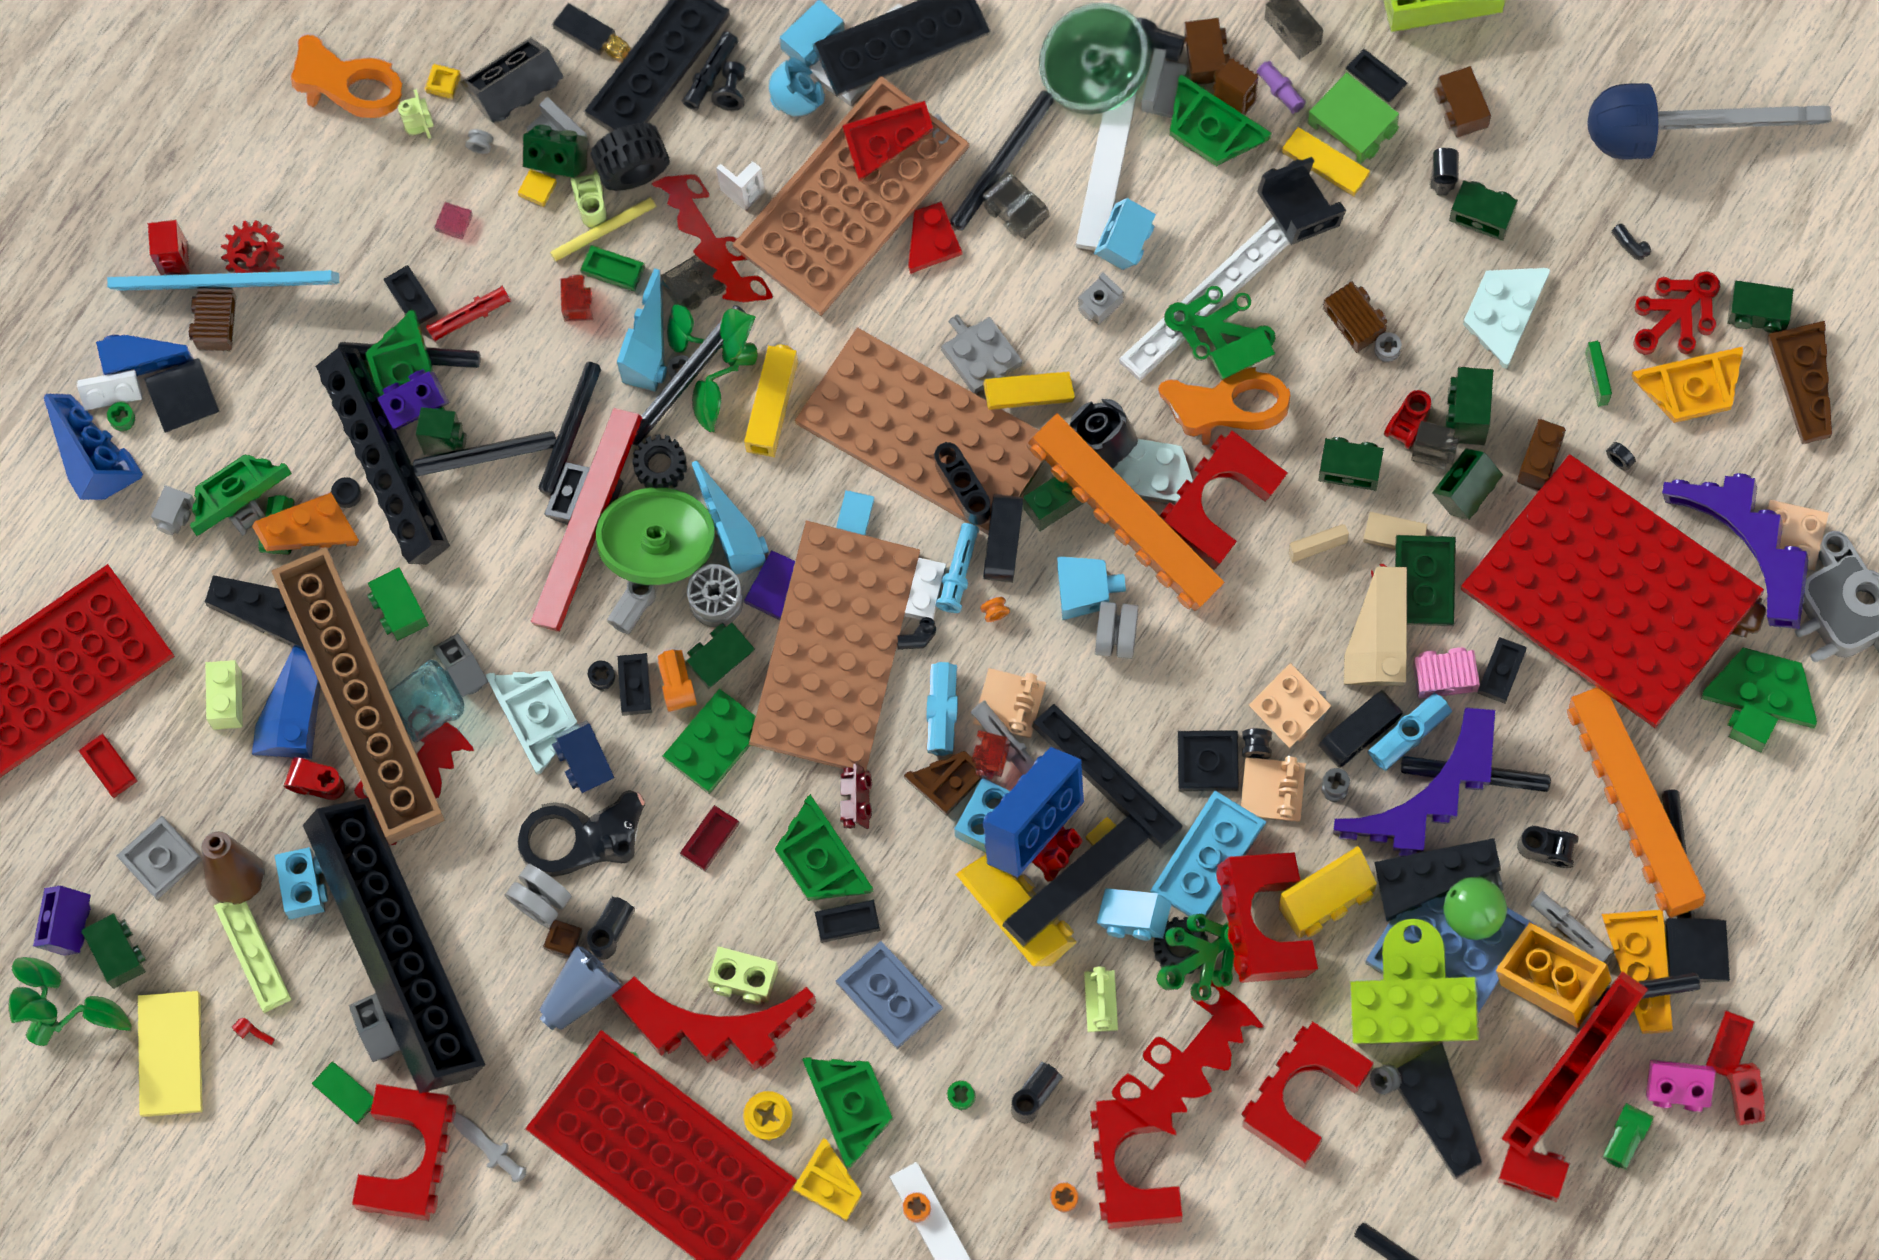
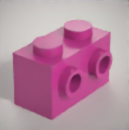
[1646,1059,1715,1112]

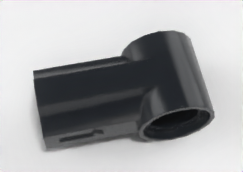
[1125,18,1186,62]
[1430,148,1459,195]
[587,896,635,960]
[1011,1061,1063,1123]

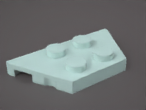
[1463,268,1550,369]
[1113,439,1193,505]
[485,671,578,775]

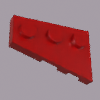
[842,101,934,182]

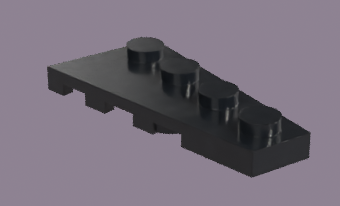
[1374,838,1501,922]

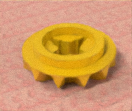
[743,1091,793,1141]

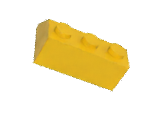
[1279,846,1377,938]

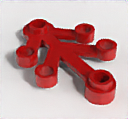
[1633,271,1720,355]

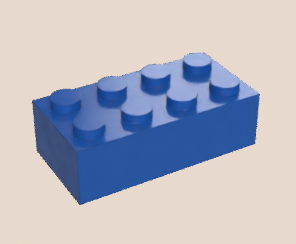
[983,747,1084,877]

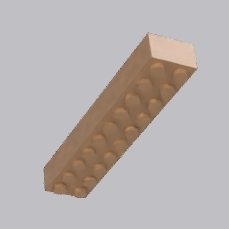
[271,547,445,844]

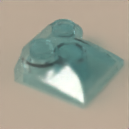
[389,659,464,743]

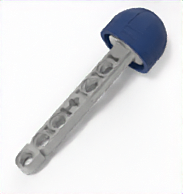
[1587,83,1832,160]

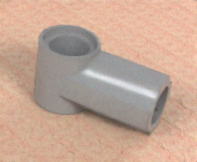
[607,581,656,635]

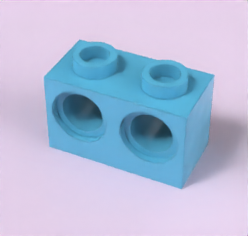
[954,777,1010,853]
[274,847,328,919]

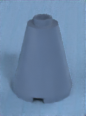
[539,945,623,1030]

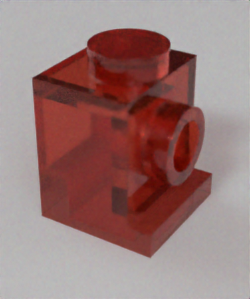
[560,274,593,322]
[972,730,1011,780]

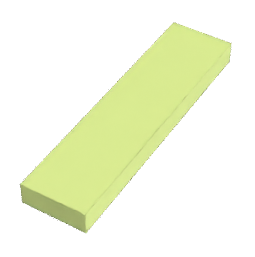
[214,902,292,1013]

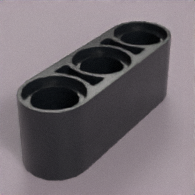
[934,442,991,525]
[983,494,1023,583]
[1318,690,1403,768]

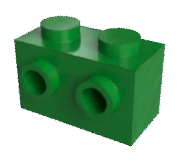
[367,567,429,641]

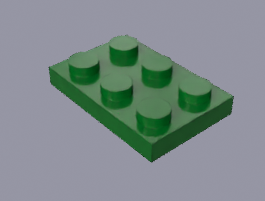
[662,688,756,794]

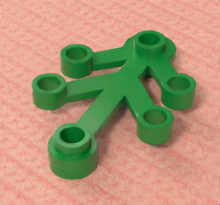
[1164,286,1276,361]
[1156,913,1235,1001]

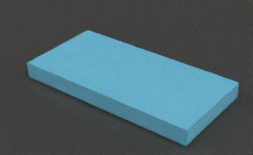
[1150,790,1266,923]

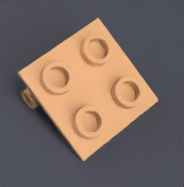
[1766,500,1829,571]
[1249,663,1332,748]
[973,668,1046,739]
[1241,757,1306,822]

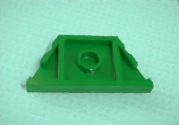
[1169,74,1272,166]
[365,310,445,410]
[190,454,292,537]
[1701,647,1817,729]
[775,794,874,901]
[802,1057,893,1169]

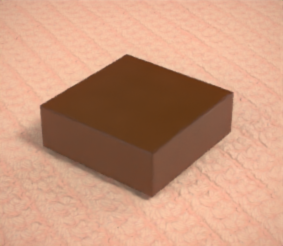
[543,919,583,957]

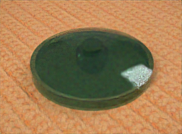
[1039,3,1151,114]

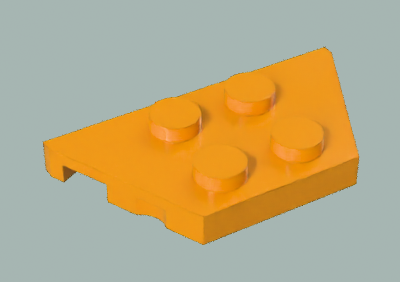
[1632,347,1744,423]

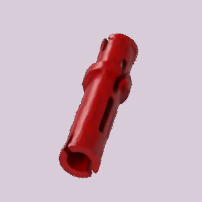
[426,285,511,343]

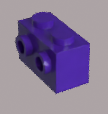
[378,369,450,430]
[33,885,91,956]

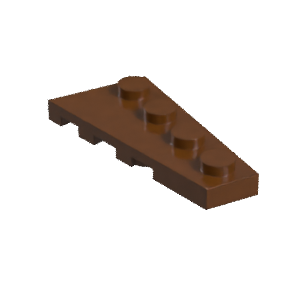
[1767,321,1832,445]

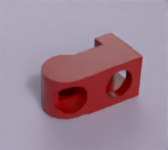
[1726,1062,1765,1126]

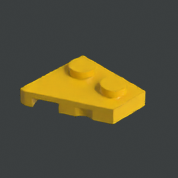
[793,1138,862,1222]

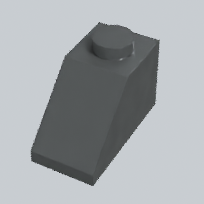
[432,633,488,697]
[349,993,400,1062]

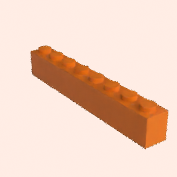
[1028,413,1225,611]
[1567,687,1706,918]

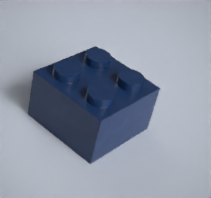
[552,720,615,793]

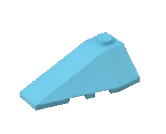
[617,268,667,392]
[692,461,769,575]

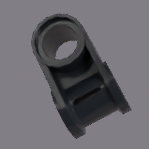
[1517,826,1579,868]

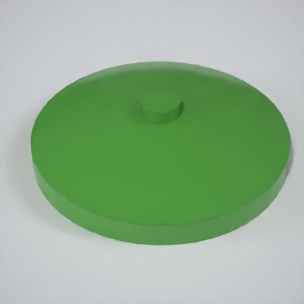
[596,487,715,585]

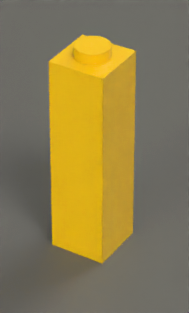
[744,344,798,457]

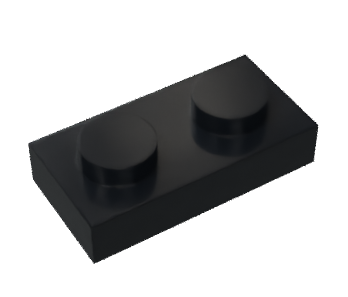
[383,265,438,325]
[1477,637,1527,704]
[617,653,652,716]

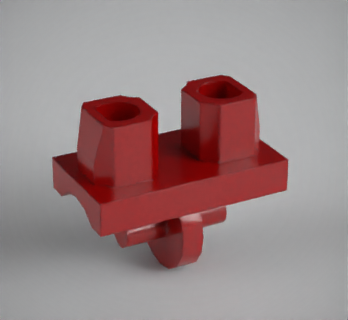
[1032,827,1082,882]

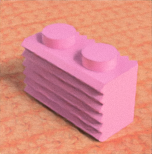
[1413,647,1480,699]

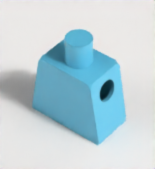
[1057,557,1126,620]

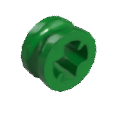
[107,402,135,431]
[947,1080,976,1110]

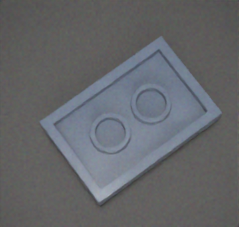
[836,941,942,1049]

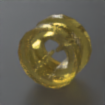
[602,34,631,62]

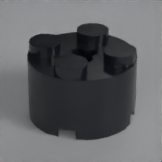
[1070,399,1138,469]

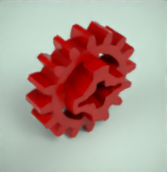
[221,220,284,273]

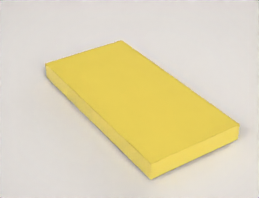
[138,991,203,1117]

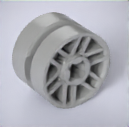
[687,564,744,627]
[1095,601,1139,659]
[505,864,572,928]

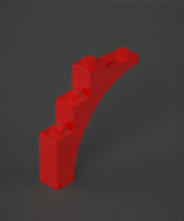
[1501,971,1648,1157]
[611,976,816,1071]

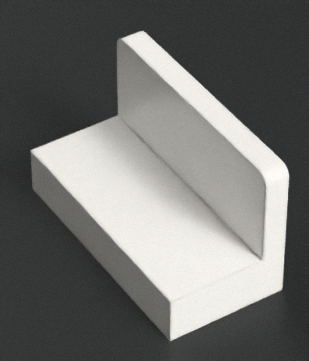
[716,161,765,211]

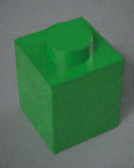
[1728,703,1778,753]

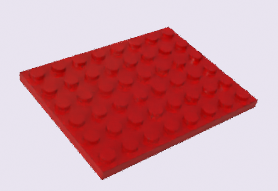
[1461,454,1764,728]

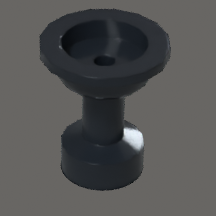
[711,61,746,111]

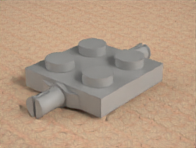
[941,314,1022,394]

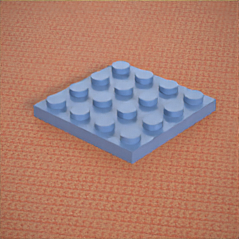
[1365,896,1534,1014]

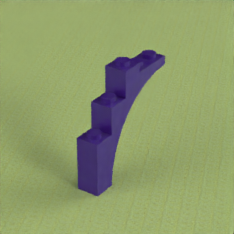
[1662,473,1809,629]
[1333,708,1496,856]

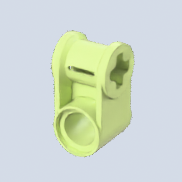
[570,170,607,228]

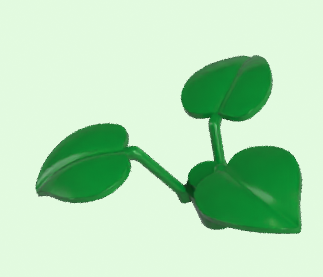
[667,305,758,432]
[8,957,132,1046]

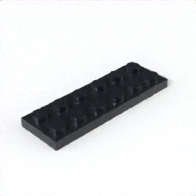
[584,0,730,132]
[813,0,991,97]

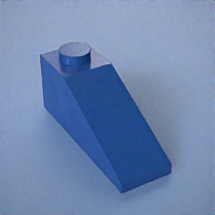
[96,334,193,376]

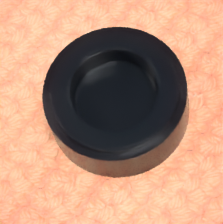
[1606,442,1636,470]
[331,477,362,508]

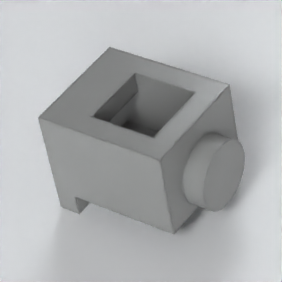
[1078,273,1124,325]
[151,485,195,535]

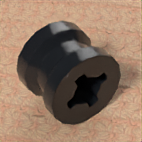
[1242,728,1272,759]

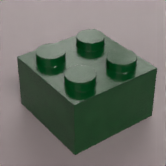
[1445,367,1494,446]

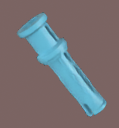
[935,523,980,613]

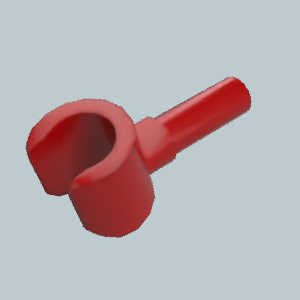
[232,1018,275,1046]

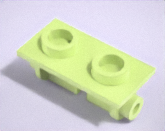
[398,89,434,139]
[1084,967,1118,1032]

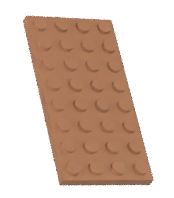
[732,76,969,316]
[795,327,1045,535]
[749,520,920,772]

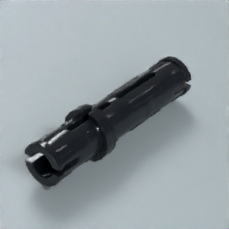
[682,31,739,111]

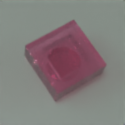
[434,202,473,240]

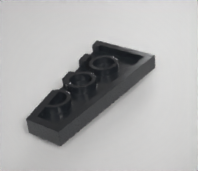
[205,575,306,652]
[1397,1042,1482,1180]

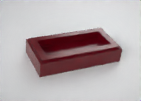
[680,805,740,872]

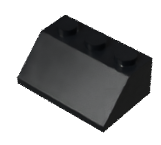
[460,37,564,123]

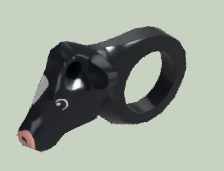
[518,790,645,877]

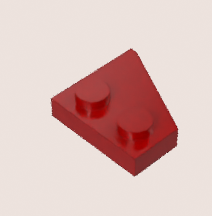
[908,201,962,274]

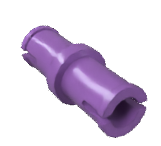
[1257,60,1306,114]

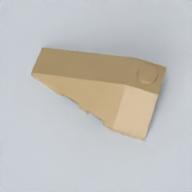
[1344,567,1407,687]

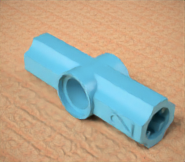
[927,662,958,756]
[1368,692,1452,771]

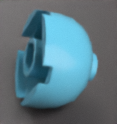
[769,58,825,117]

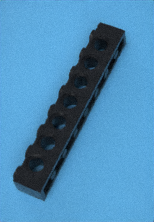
[316,347,450,565]

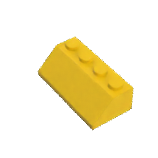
[955,854,1077,967]

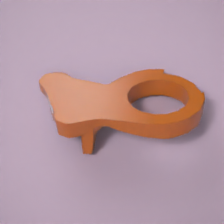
[291,35,402,118]
[1158,367,1291,445]

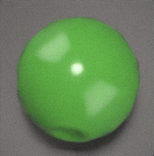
[1443,877,1508,940]

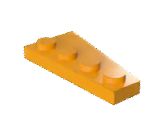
[1601,910,1673,1034]

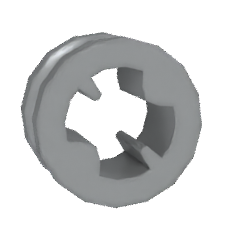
[465,129,494,154]
[1374,332,1402,362]

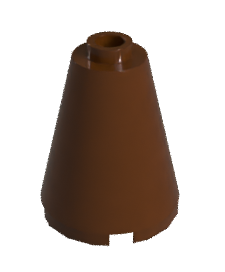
[202,831,265,905]

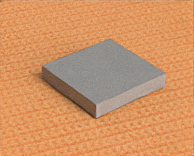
[116,816,202,900]

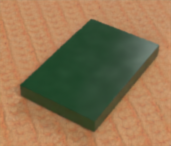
[1395,535,1456,626]

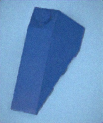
[44,394,143,500]
[252,646,321,759]

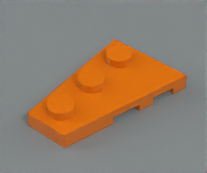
[252,492,359,551]

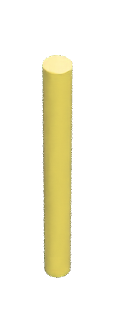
[550,197,656,262]

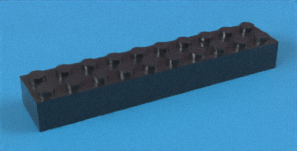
[302,798,486,1094]

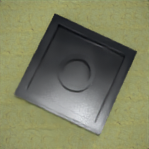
[1177,730,1239,791]

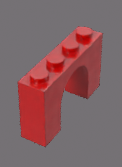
[1159,430,1288,570]
[1216,852,1318,983]
[1241,1021,1374,1169]
[352,1084,456,1221]
[1090,1097,1183,1229]

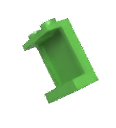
[1308,72,1399,164]

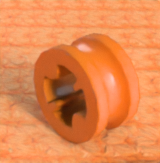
[980,597,1010,622]
[1050,1183,1078,1212]
[903,1192,931,1223]

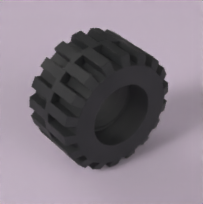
[590,123,670,191]

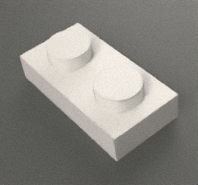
[77,369,142,410]
[904,558,946,620]

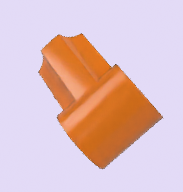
[657,649,697,712]

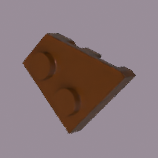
[904,751,987,816]

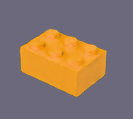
[1496,922,1612,1028]

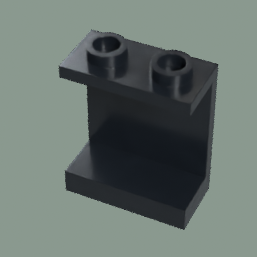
[1257,157,1346,245]

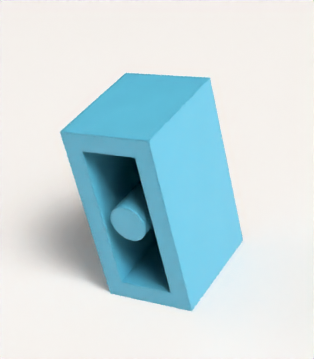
[779,0,845,67]
[1094,198,1156,270]
[1097,888,1171,941]

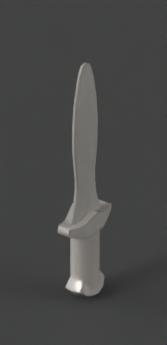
[453,1112,526,1182]

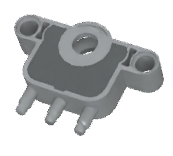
[1795,531,1879,662]

